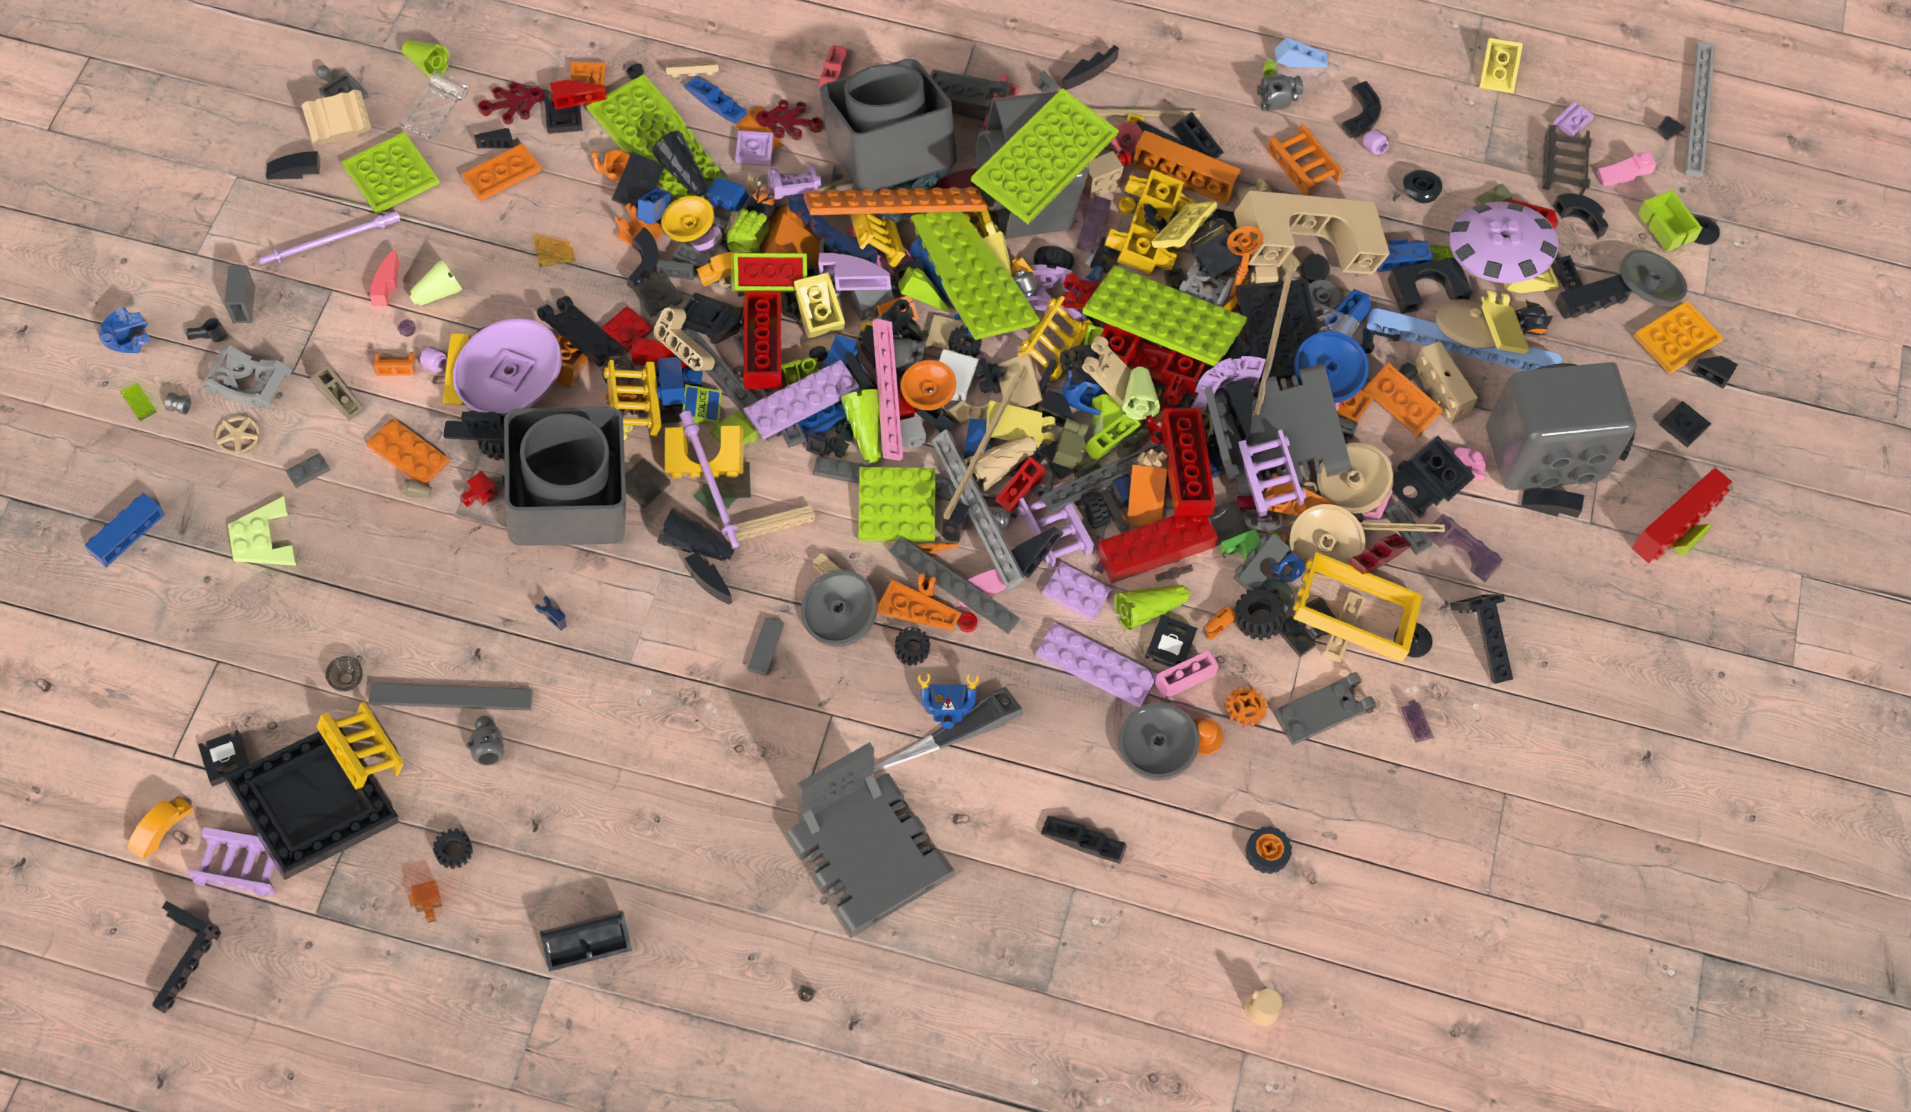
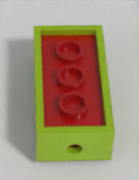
[731,253,807,292]

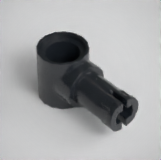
[186,318,227,342]

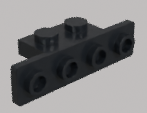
[443,411,504,442]

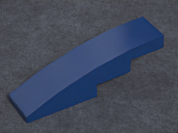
[684,76,747,124]

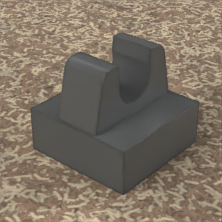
[1036,70,1060,92]

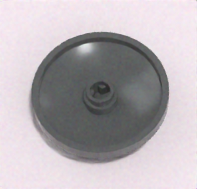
[1620,250,1687,307]
[801,570,878,647]
[1119,703,1199,781]

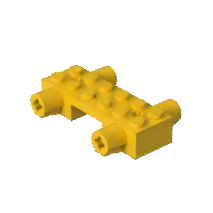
[1104,169,1196,275]

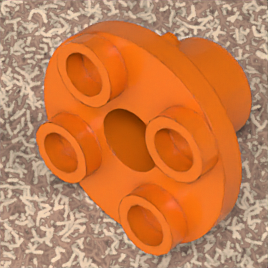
[1193,717,1224,756]

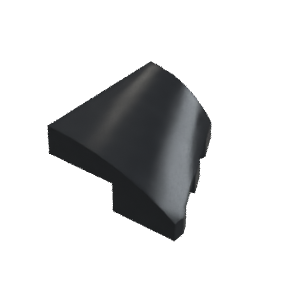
[917,407,957,432]

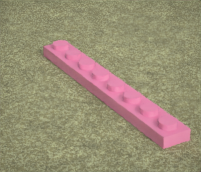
[873,319,903,461]

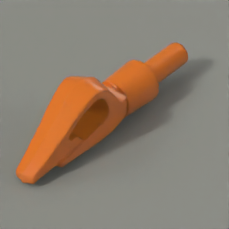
[916,542,958,556]

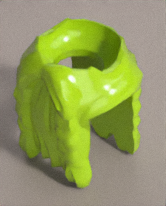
[726,208,770,253]

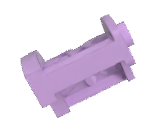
[768,164,821,199]
[1026,265,1089,322]
[1191,356,1266,413]

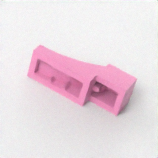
[1596,151,1656,186]

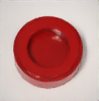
[958,612,978,633]

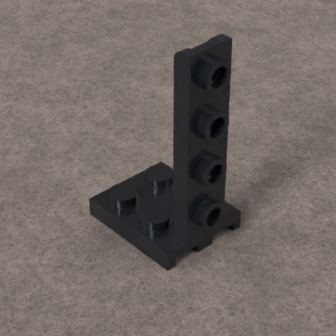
[1450,594,1513,684]
[152,901,222,1014]

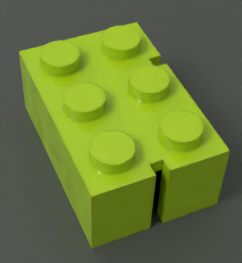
[1638,189,1702,252]

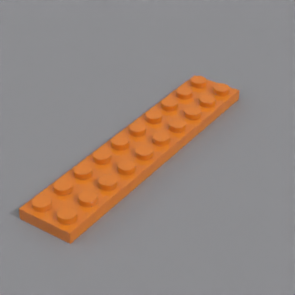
[804,187,987,215]

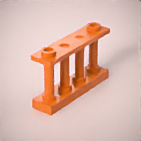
[1266,123,1343,196]

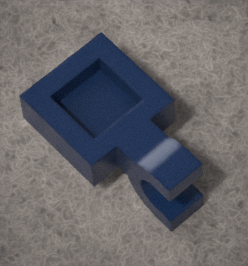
[535,596,567,631]

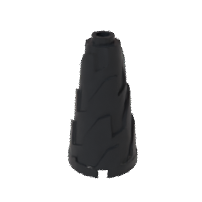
[652,131,708,197]
[657,507,735,561]

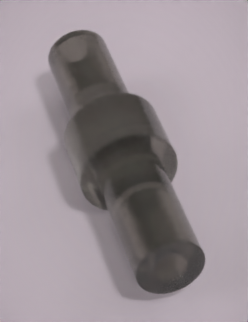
[1155,564,1193,582]

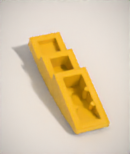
[443,334,470,405]

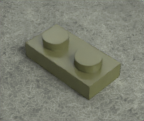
[1474,183,1513,205]

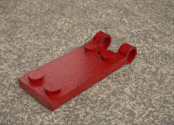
[1062,274,1101,310]

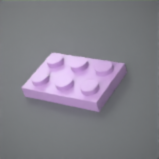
[1042,562,1112,621]

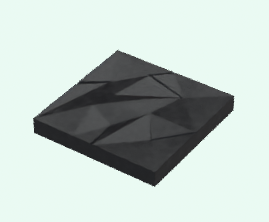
[224,728,398,880]

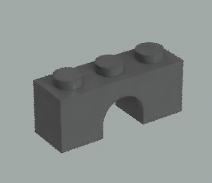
[1233,533,1290,591]

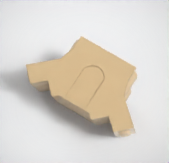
[302,90,372,144]

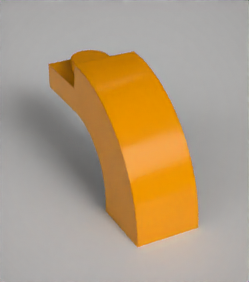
[697,251,749,287]
[127,796,193,859]

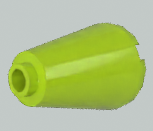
[402,39,450,78]

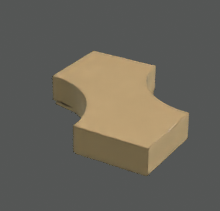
[948,400,988,426]

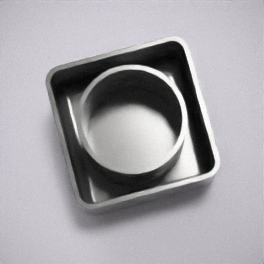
[820,59,957,191]
[976,91,1089,239]
[1485,362,1637,491]
[504,407,626,546]

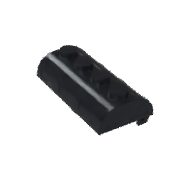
[540,910,632,972]

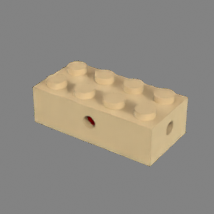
[1414,341,1478,425]

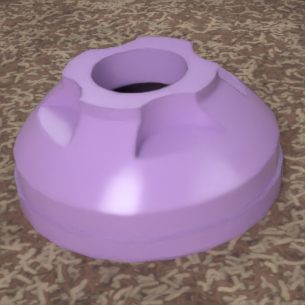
[691,226,722,253]

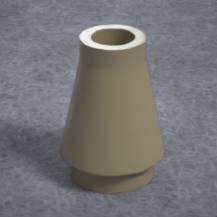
[402,479,432,498]

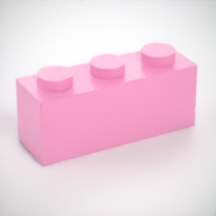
[1155,650,1218,700]

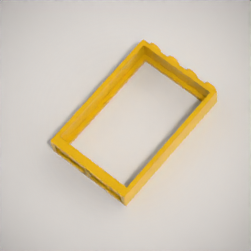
[1293,552,1423,663]

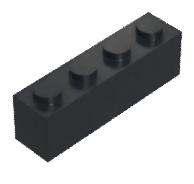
[1555,274,1632,319]

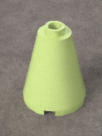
[409,260,463,306]
[1122,367,1160,420]

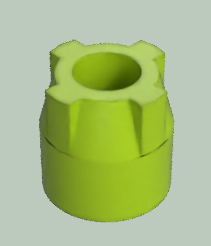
[1263,60,1277,77]

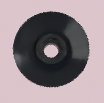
[1693,216,1720,245]
[1394,623,1433,658]

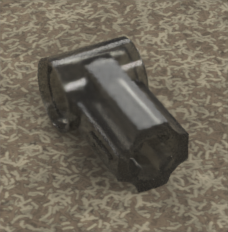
[1116,426,1151,459]

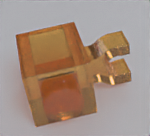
[408,880,442,923]

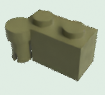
[1052,418,1089,469]

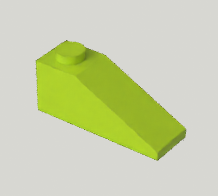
[898,267,949,312]
[1084,413,1141,462]

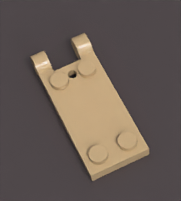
[1082,336,1143,422]

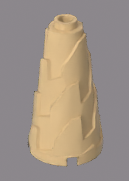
[964,436,1038,492]

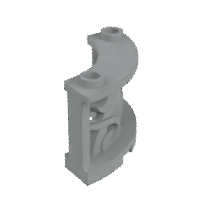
[1179,261,1236,308]
[201,345,292,409]

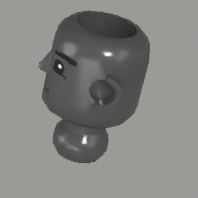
[468,716,504,766]

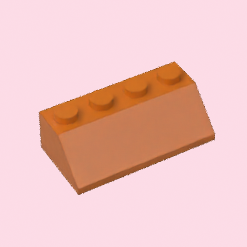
[760,205,806,254]

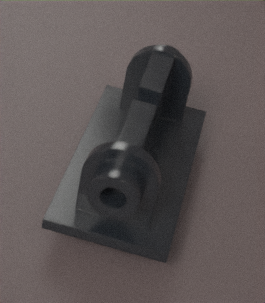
[827,419,853,458]

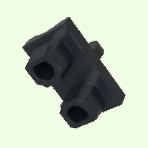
[897,319,929,343]
[975,357,1006,394]

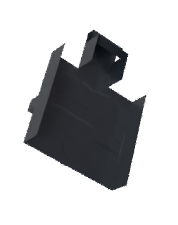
[1143,203,1168,234]

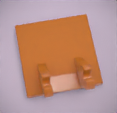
[615,203,665,246]

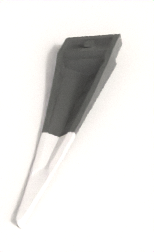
[873,687,1023,772]

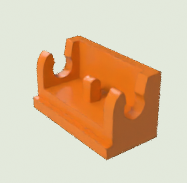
[374,352,416,376]

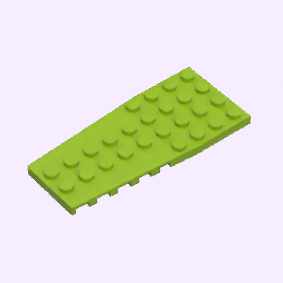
[586,74,727,200]
[910,212,1040,340]

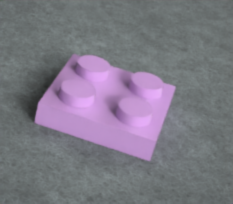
[735,131,773,165]

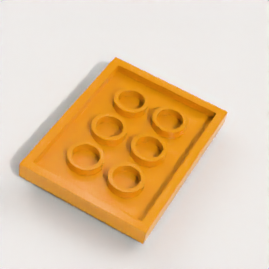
[1634,300,1724,374]

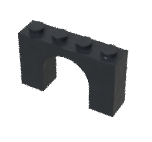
[1388,258,1472,314]

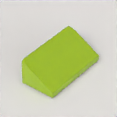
[1672,524,1711,556]

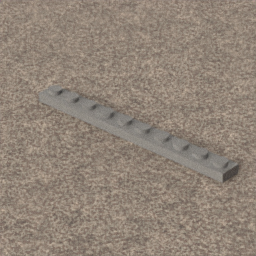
[1685,41,1715,178]
[931,430,1025,590]

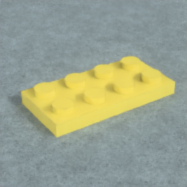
[1151,201,1218,248]

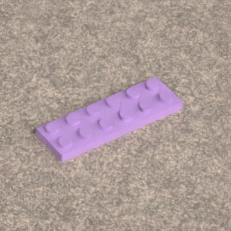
[744,360,860,440]
[1036,623,1158,708]

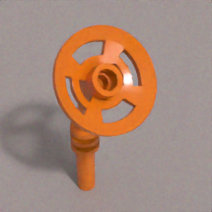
[1227,226,1263,297]

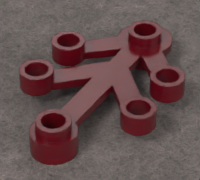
[478,82,545,125]
[756,99,823,140]

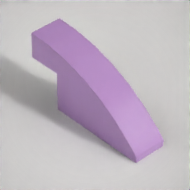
[818,253,891,291]

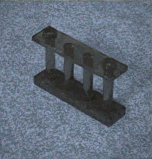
[1542,124,1592,195]

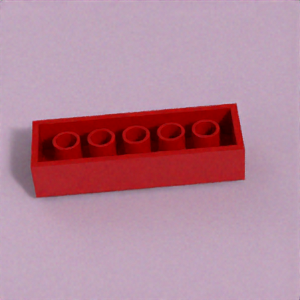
[743,291,782,389]
[1160,408,1216,516]
[1632,467,1732,563]
[1096,515,1218,584]

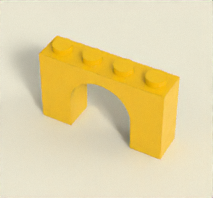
[665,426,744,479]

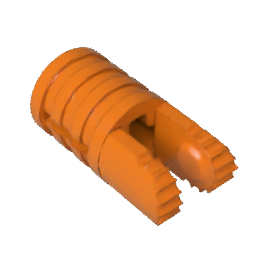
[917,573,936,599]
[1204,606,1237,640]

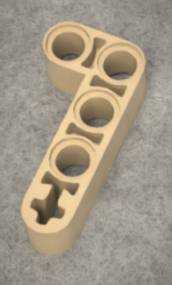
[654,308,714,371]

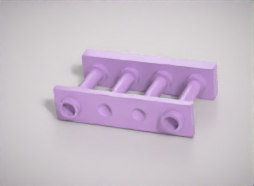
[1237,430,1306,517]
[1017,483,1094,569]
[188,827,275,896]

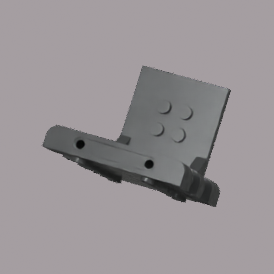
[1204,363,1352,496]
[785,742,956,938]

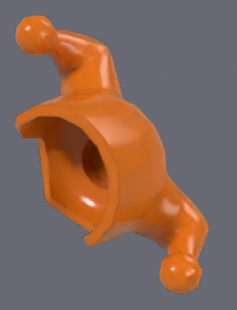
[591,149,630,181]

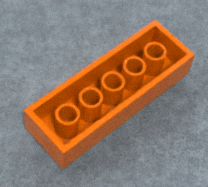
[1132,130,1241,206]

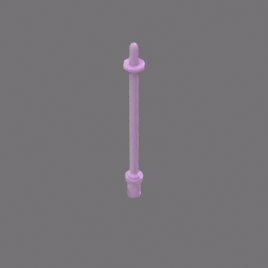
[258,210,400,264]
[679,411,739,548]

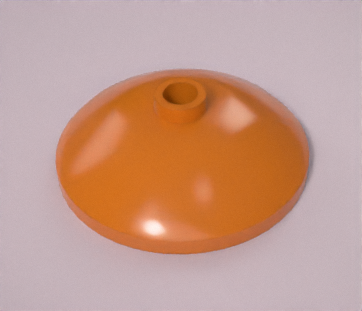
[901,360,957,410]

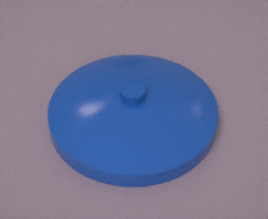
[1294,331,1369,403]

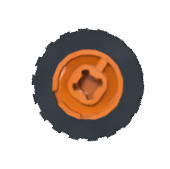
[1245,826,1292,874]

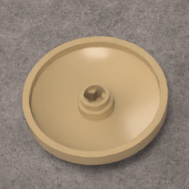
[1436,299,1496,348]
[1317,443,1393,514]
[1288,504,1365,580]

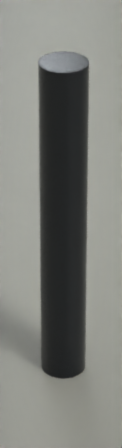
[1029,359,1056,411]

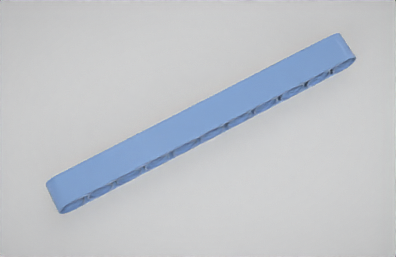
[1367,308,1562,371]

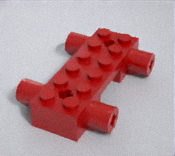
[1099,323,1210,405]

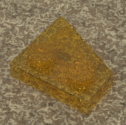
[534,235,575,268]

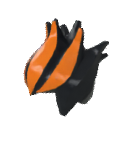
[743,186,780,223]
[1514,299,1553,337]

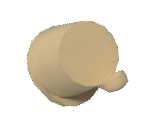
[1244,988,1282,1026]

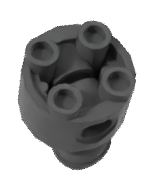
[1257,74,1303,111]
[893,337,926,375]

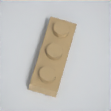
[666,62,718,77]

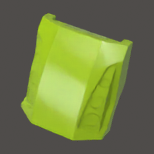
[782,358,821,387]
[1092,394,1130,438]
[710,411,760,447]

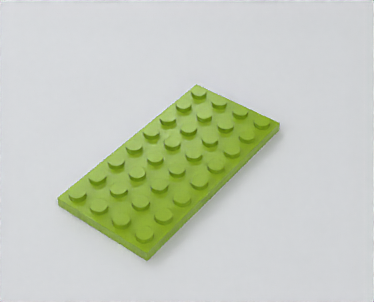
[971,88,1119,224]
[1083,265,1247,366]

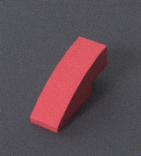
[819,45,849,89]
[370,250,399,306]

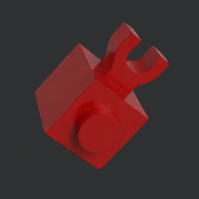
[460,471,498,507]

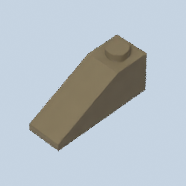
[310,364,364,420]

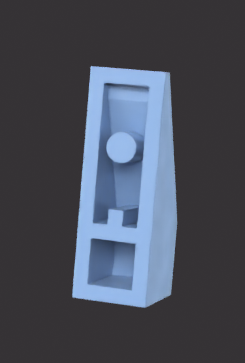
[1274,37,1328,68]

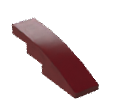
[1349,533,1411,575]

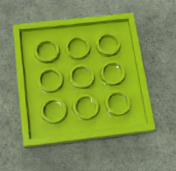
[341,132,440,215]
[858,467,935,542]

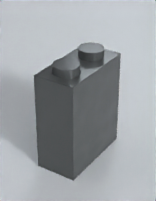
[225,265,255,323]

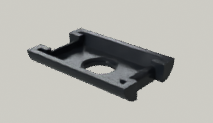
[1392,460,1444,518]

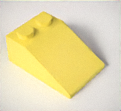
[1480,38,1523,94]
[1504,266,1560,293]
[794,273,845,339]

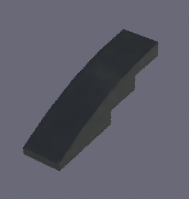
[1061,45,1119,90]
[1041,816,1127,864]

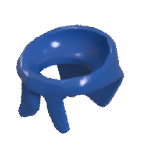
[1270,551,1305,583]

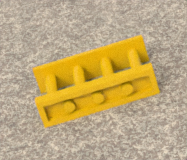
[850,214,905,268]
[1017,296,1093,382]
[604,360,661,436]
[317,702,404,789]

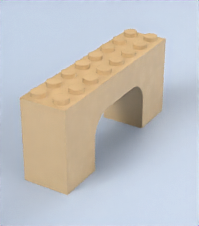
[1234,190,1390,275]

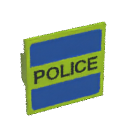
[682,385,722,425]

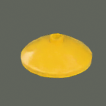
[661,196,714,242]

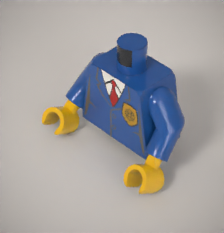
[918,673,979,729]

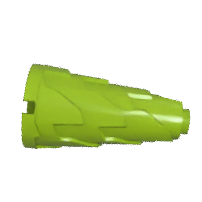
[841,389,882,465]
[1114,585,1190,630]

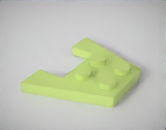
[228,496,296,566]

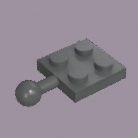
[316,65,369,100]

